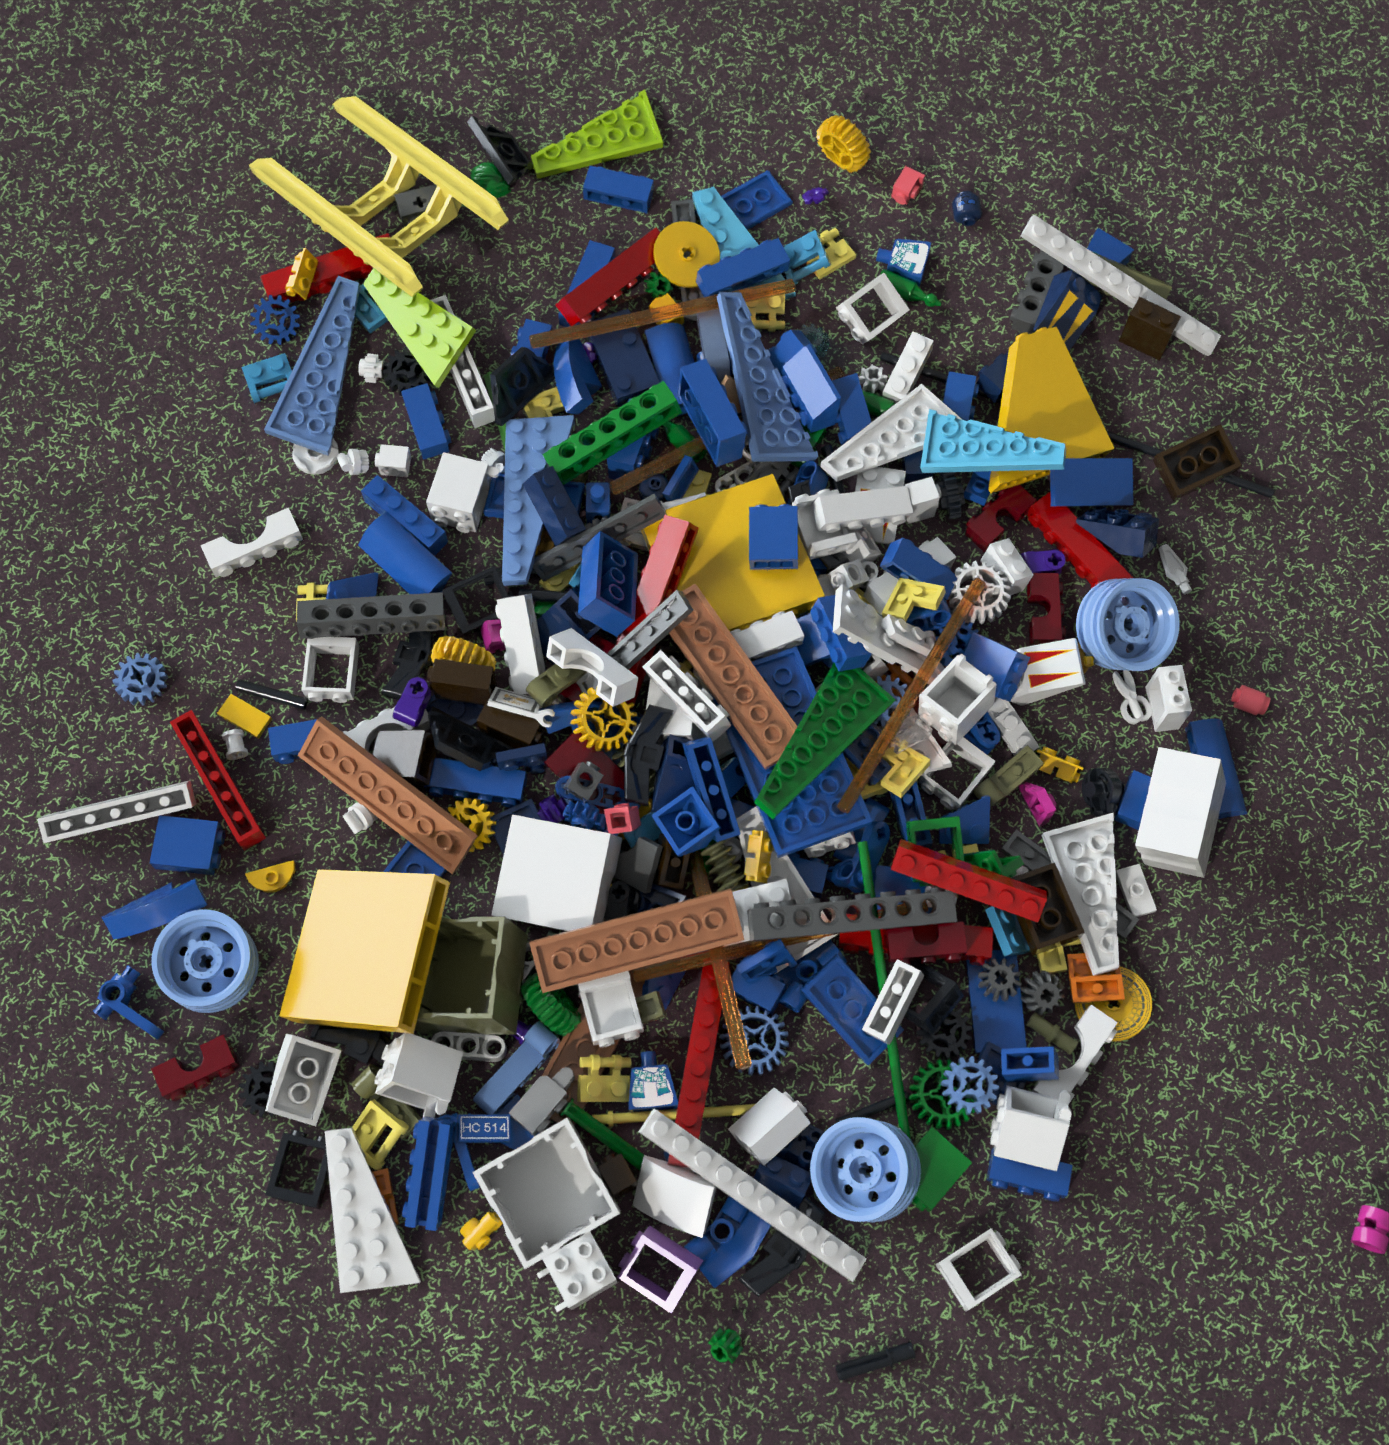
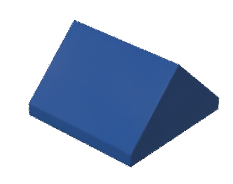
[651,786,720,857]

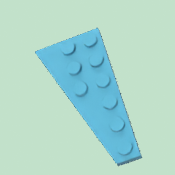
[692,187,796,299]
[920,409,1067,473]

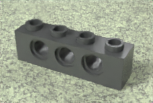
[1009,250,1064,334]

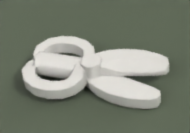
[1113,670,1152,725]

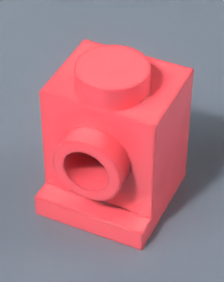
[892,166,925,205]
[604,803,641,834]

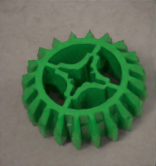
[521,973,581,1036]
[909,1059,976,1130]

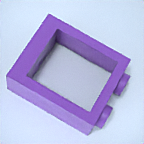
[617,1225,703,1313]

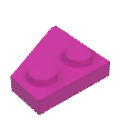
[1018,782,1056,827]

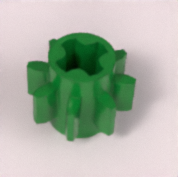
[644,271,673,298]
[708,1328,744,1363]

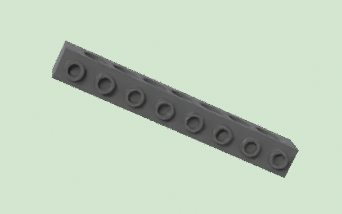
[747,887,957,941]

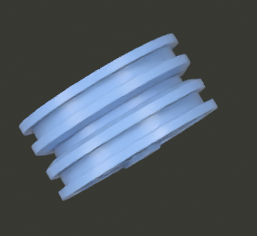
[1076,578,1179,671]
[152,909,259,1013]
[810,1117,921,1222]

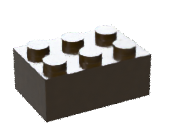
[1153,424,1242,501]
[1012,863,1085,956]

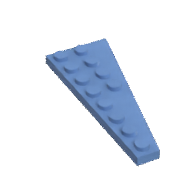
[264,276,360,456]
[717,292,818,462]
[502,415,575,586]

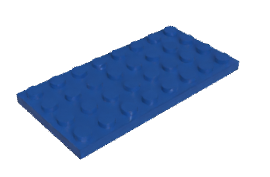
[707,646,872,858]

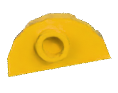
[245,860,295,893]

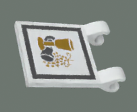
[487,687,559,727]

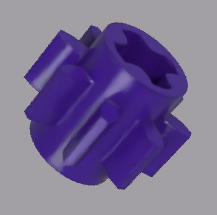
[537,794,567,823]

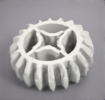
[948,560,1011,624]

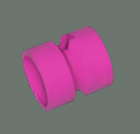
[1351,1205,1389,1254]

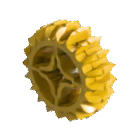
[816,115,871,173]
[431,636,496,671]
[571,687,637,752]

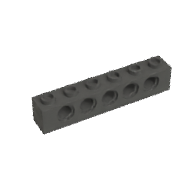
[297,592,445,639]

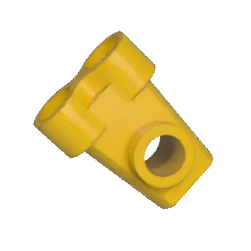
[460,1211,503,1250]

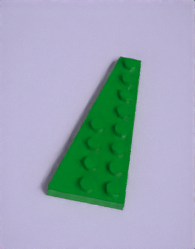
[754,663,896,820]

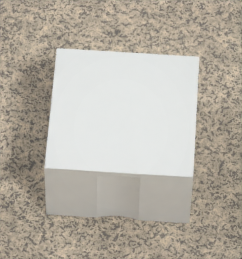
[1135,747,1226,878]
[491,815,622,931]
[473,1118,621,1269]

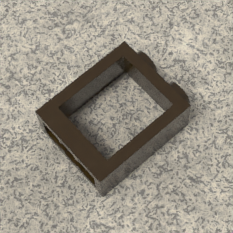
[477,700,546,749]

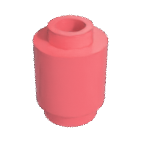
[1231,685,1270,715]

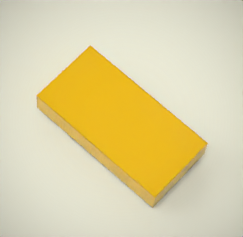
[217,694,272,739]

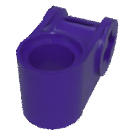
[1020,550,1065,574]
[392,677,431,727]

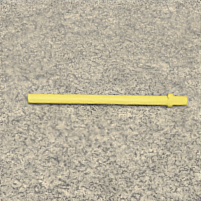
[592,1104,755,1127]

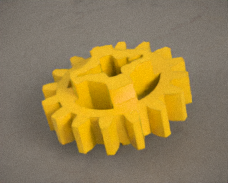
[447,798,497,852]

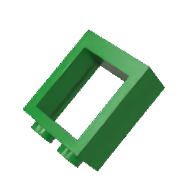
[906,816,965,887]

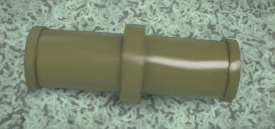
[1026,1012,1078,1055]

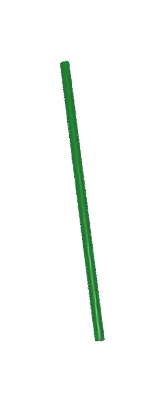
[857,841,911,1140]

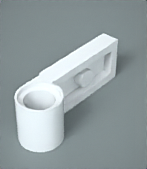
[988,697,1039,756]

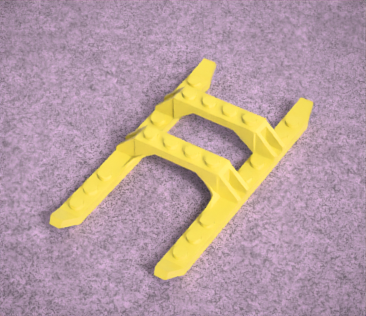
[249,96,509,297]

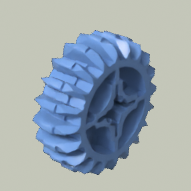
[720,1006,789,1076]

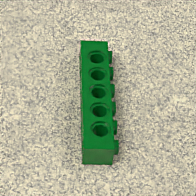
[542,381,682,485]

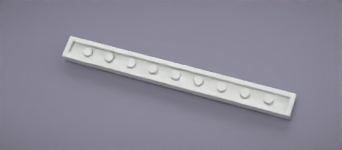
[1021,215,1221,356]
[639,1109,867,1282]

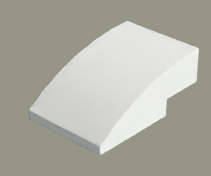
[633,1155,716,1238]

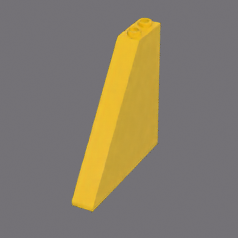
[988,327,1115,493]

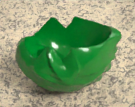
[470,162,511,199]

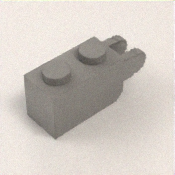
[509,1067,575,1136]

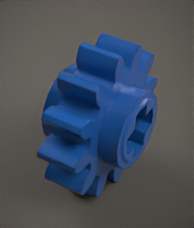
[562,801,607,832]

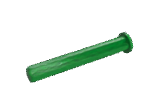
[560,1098,645,1170]

